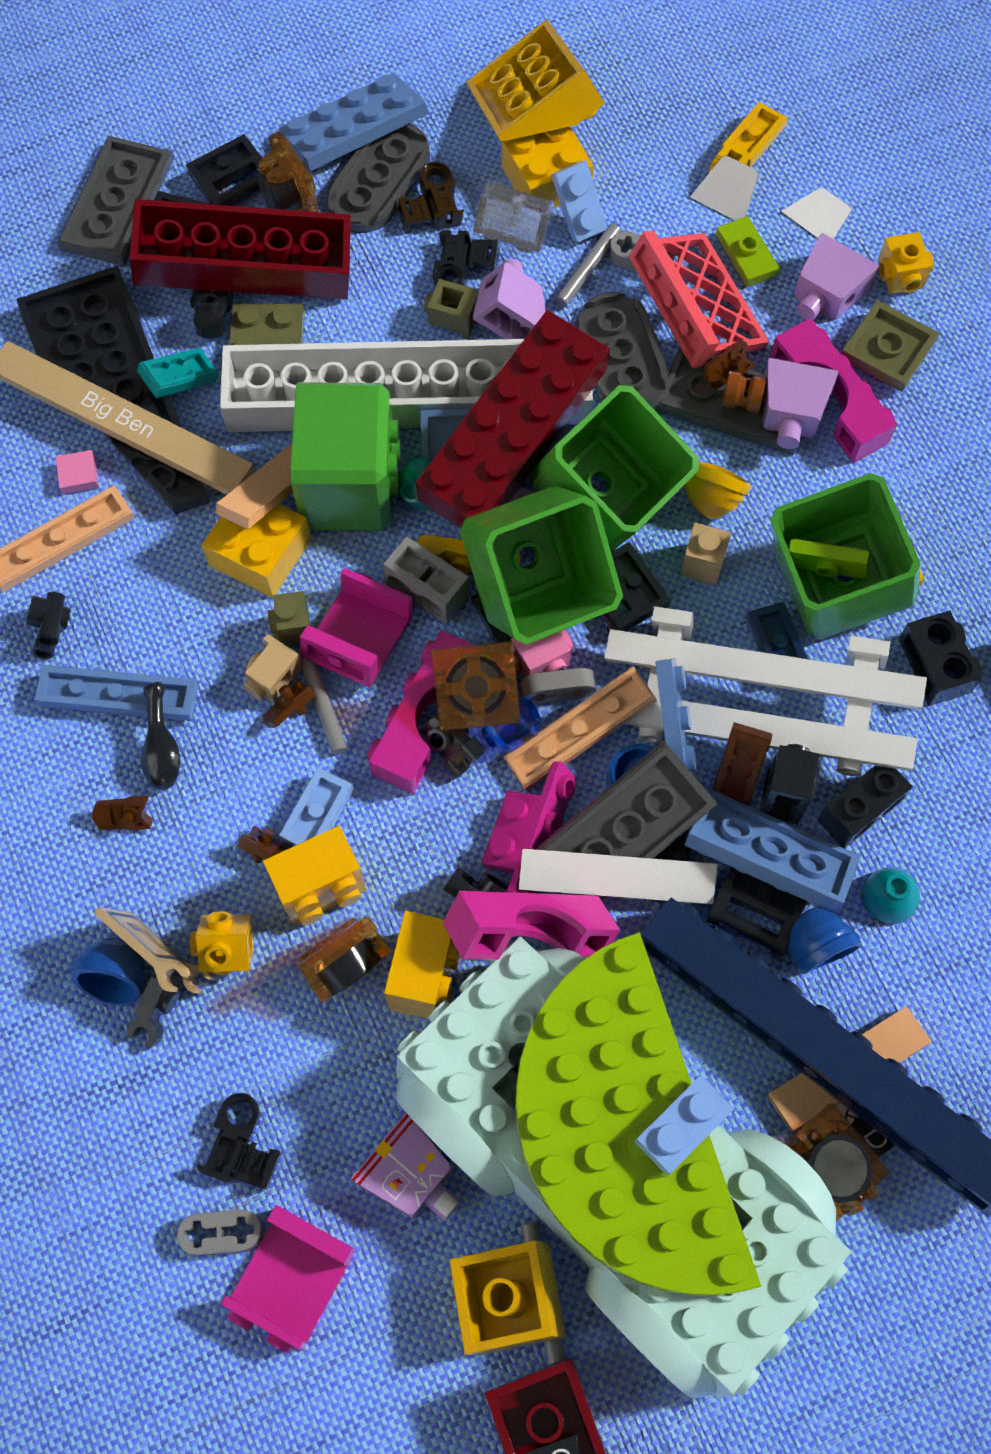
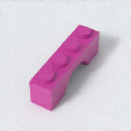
[770,318,897,463]
[367,630,483,795]
[443,891,620,960]

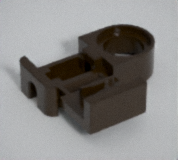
[398,162,464,234]

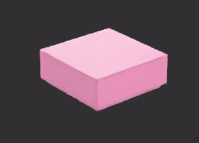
[55,450,99,494]

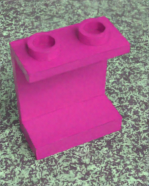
[300,568,413,688]
[221,1205,357,1354]

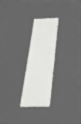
[519,849,718,904]

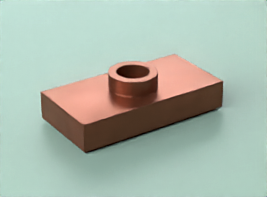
[712,722,773,806]

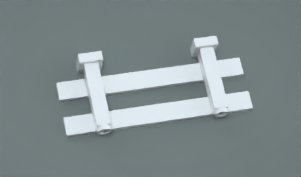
[597,606,927,776]

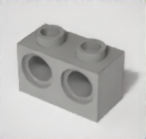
[383,536,469,625]

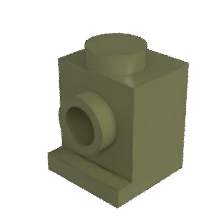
[424,279,479,340]
[268,591,311,648]

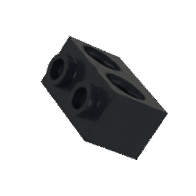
[898,610,982,706]
[759,744,820,825]
[817,765,913,849]

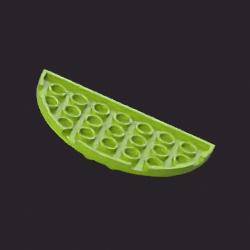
[515,932,762,1296]

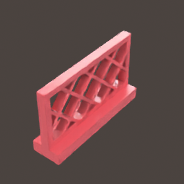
[629,231,769,368]

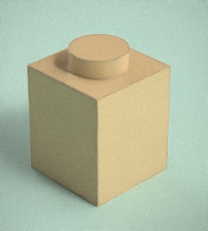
[680,523,732,585]

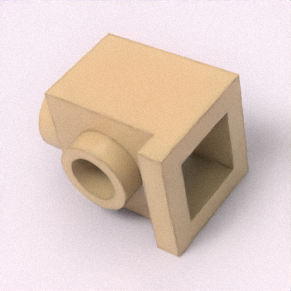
[242,634,303,704]

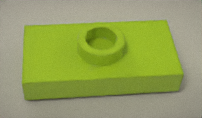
[716,216,780,287]
[789,539,869,579]

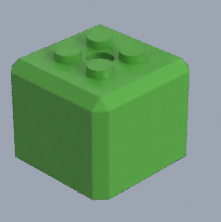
[291,382,401,531]
[530,385,699,551]
[770,473,921,640]
[459,485,623,645]

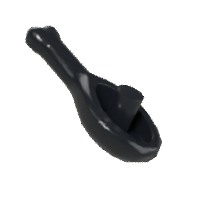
[141,681,180,791]

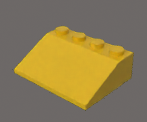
[466,19,605,142]

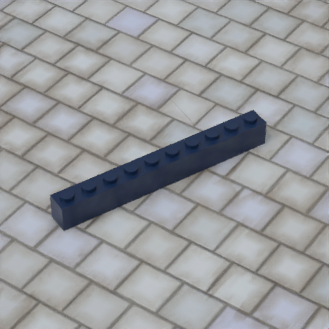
[641,897,991,1217]

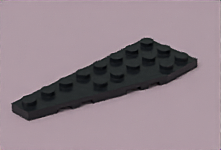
[16,265,210,515]

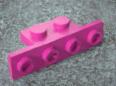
[481,761,576,894]

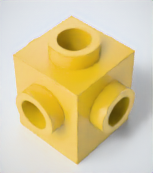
[878,232,933,294]
[190,911,254,975]

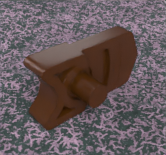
[704,340,755,389]
[263,679,316,728]
[91,795,153,830]
[237,826,289,863]

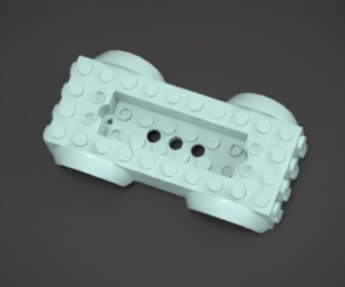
[396,936,852,1399]

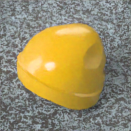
[684,462,752,520]

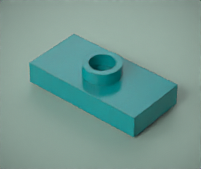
[137,348,219,398]

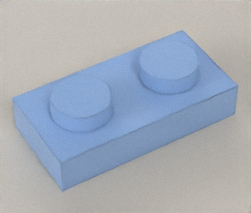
[551,161,608,242]
[279,767,354,846]
[634,1075,734,1177]

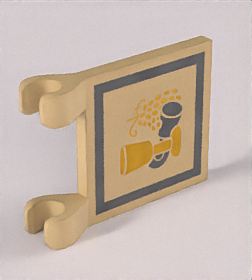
[93,907,214,994]

